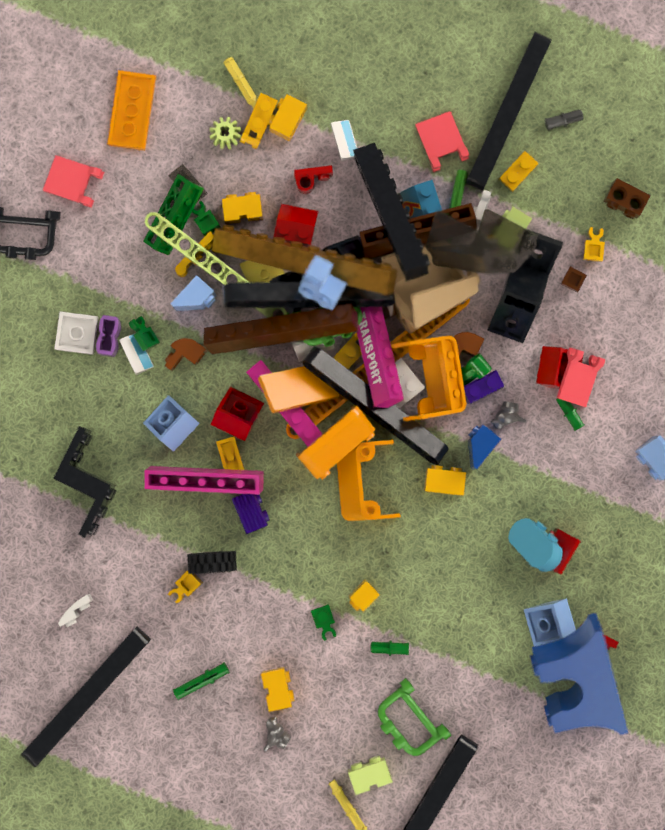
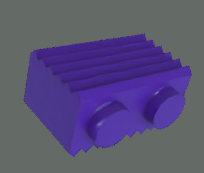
[464,370,504,405]
[232,494,270,534]

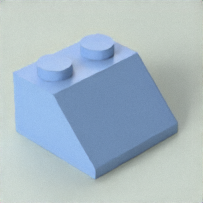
[171,275,216,311]
[143,395,199,452]
[635,435,665,480]
[524,599,576,646]

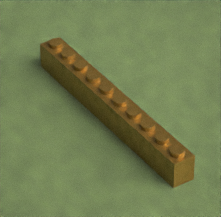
[212,225,398,295]

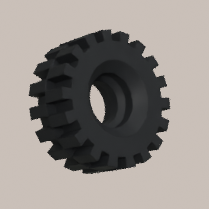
[187,551,237,574]

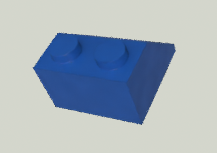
[468,424,501,470]

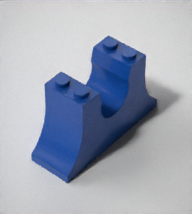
[530,613,628,735]

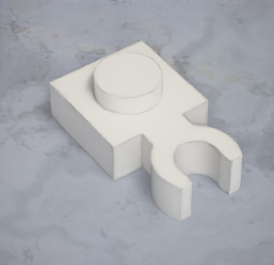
[474,190,491,227]

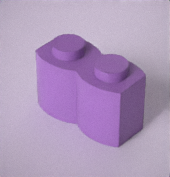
[96,315,121,357]

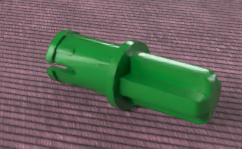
[556,398,585,431]
[370,640,409,656]

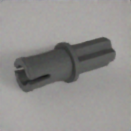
[545,110,583,131]

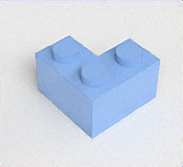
[298,255,347,310]

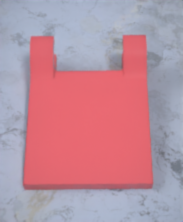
[415,111,469,172]
[43,155,105,208]
[557,347,605,407]

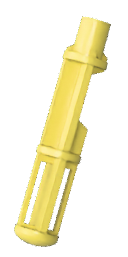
[224,57,258,109]
[328,779,367,830]

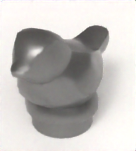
[491,401,526,429]
[263,716,292,751]

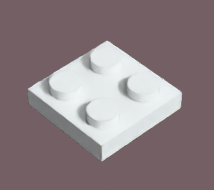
[54,312,99,355]

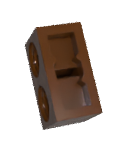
[603,178,651,219]

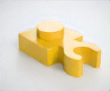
[583,227,605,262]
[168,570,203,603]

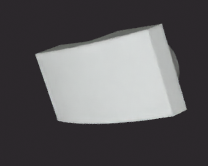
[58,594,93,627]

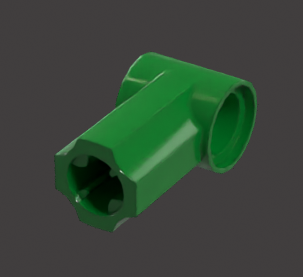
[461,353,492,386]

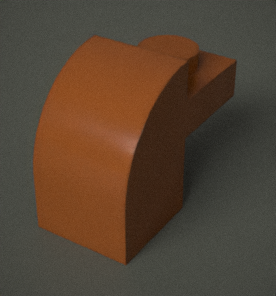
[454,332,484,357]
[165,338,207,372]

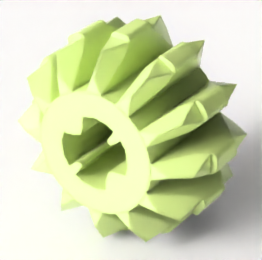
[209,117,241,150]

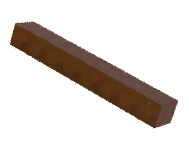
[204,304,358,355]

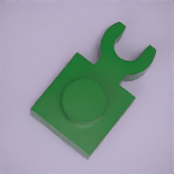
[192,201,221,237]
[129,316,160,351]
[311,604,336,641]

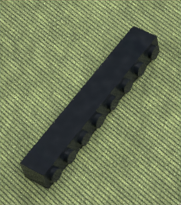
[353,142,430,282]

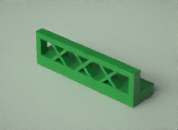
[143,174,204,255]

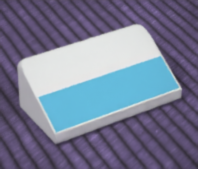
[331,120,357,162]
[119,334,154,375]

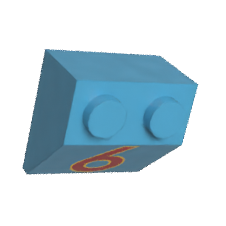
[399,180,442,218]

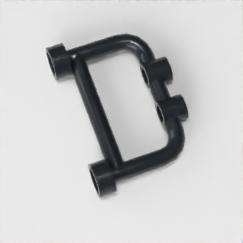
[0,207,61,260]

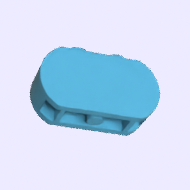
[509,518,563,572]

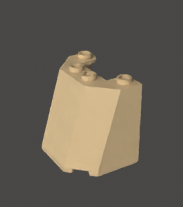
[381,239,480,334]

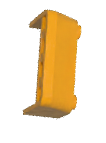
[391,335,466,421]
[295,405,375,480]
[337,440,401,521]

